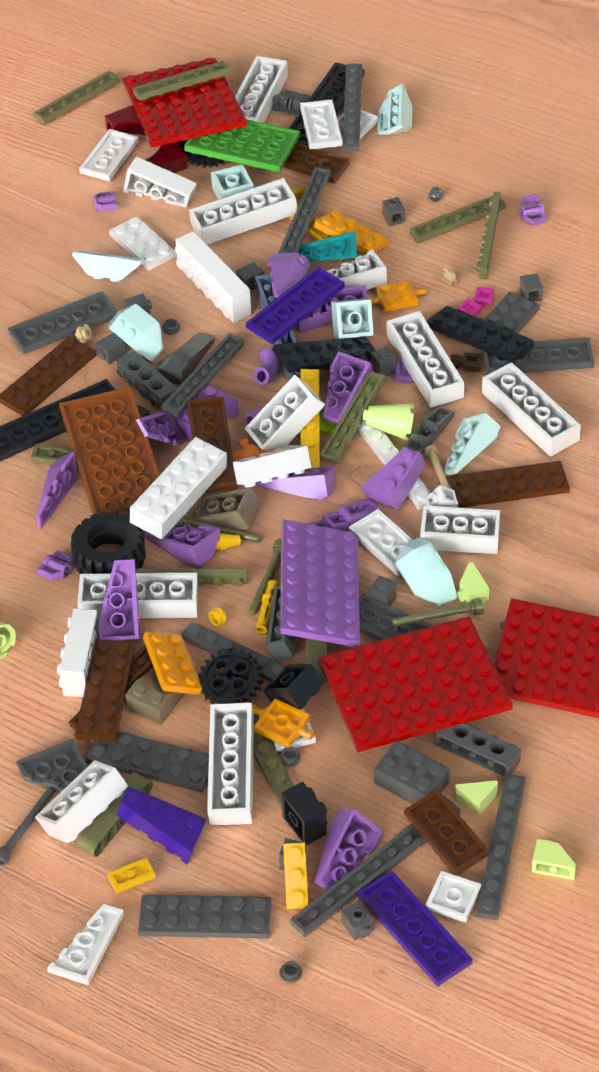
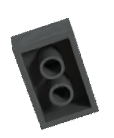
[374,740,450,804]

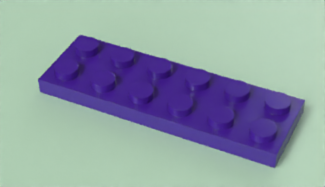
[246,266,345,344]
[358,870,473,987]

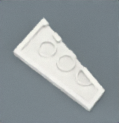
[47,904,124,985]

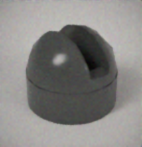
[429,187,444,202]

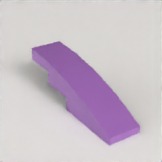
[308,499,381,531]

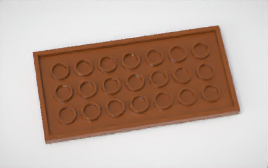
[59,387,160,518]

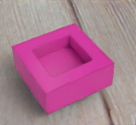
[474,287,494,306]
[457,298,482,317]

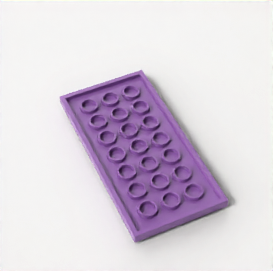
[280,519,360,647]

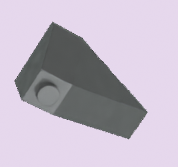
[155,333,215,385]

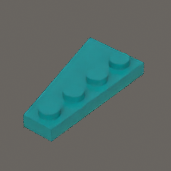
[298,231,358,262]

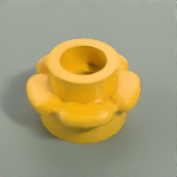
[209,607,227,626]

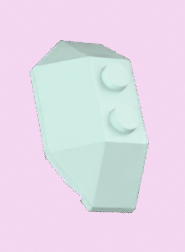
[377,84,413,135]
[73,250,144,282]
[108,304,164,363]
[396,537,458,607]

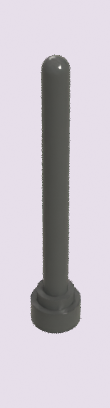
[0,787,54,866]

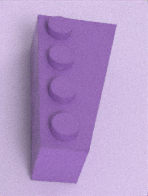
[298,286,367,333]

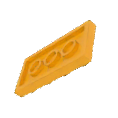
[314,210,389,255]
[143,631,202,695]

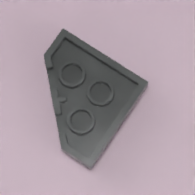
[16,739,88,791]

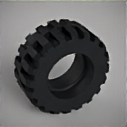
[71,512,146,574]

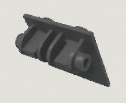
[271,89,311,116]

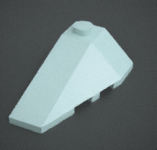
[444,413,501,476]

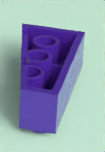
[117,786,206,865]

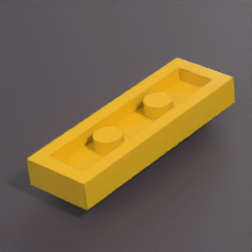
[283,843,308,909]

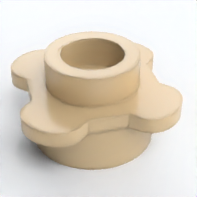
[441,267,458,285]
[75,324,93,343]

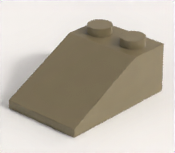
[192,487,260,530]
[125,669,185,725]

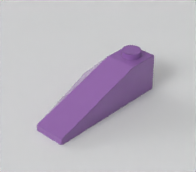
[268,252,310,298]
[136,411,187,446]
[98,559,141,641]
[314,808,383,891]

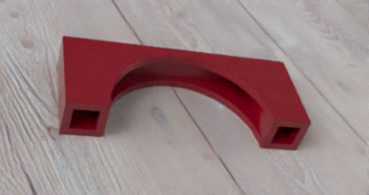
[105,106,188,173]

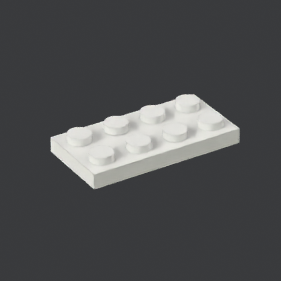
[300,99,342,149]
[79,129,139,181]
[109,216,176,271]
[349,509,412,577]

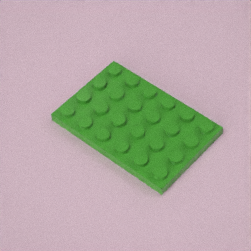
[184,119,300,172]

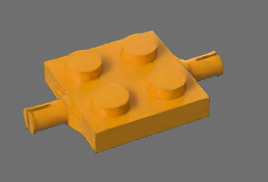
[370,280,426,312]
[252,699,314,748]

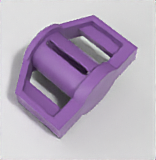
[93,191,117,212]
[519,194,547,226]
[37,550,72,581]

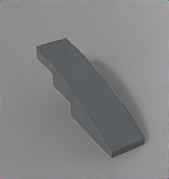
[401,406,455,455]

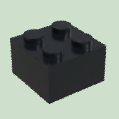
[263,664,324,709]
[281,781,328,846]

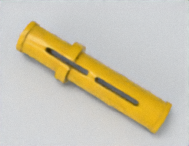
[255,580,280,634]

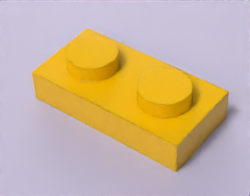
[107,857,156,894]

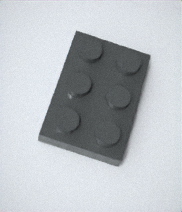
[484,292,540,334]

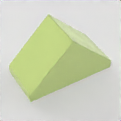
[455,780,498,815]

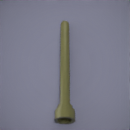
[174,516,261,542]
[249,539,281,615]
[392,598,484,626]

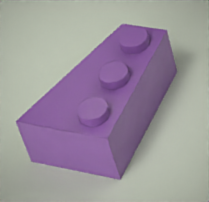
[175,385,239,440]
[362,447,426,509]

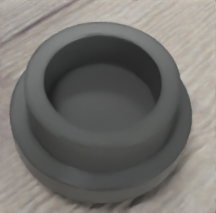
[162,319,180,335]
[280,747,301,767]
[280,961,302,983]

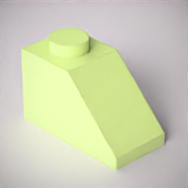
[458,562,490,605]
[532,839,576,880]

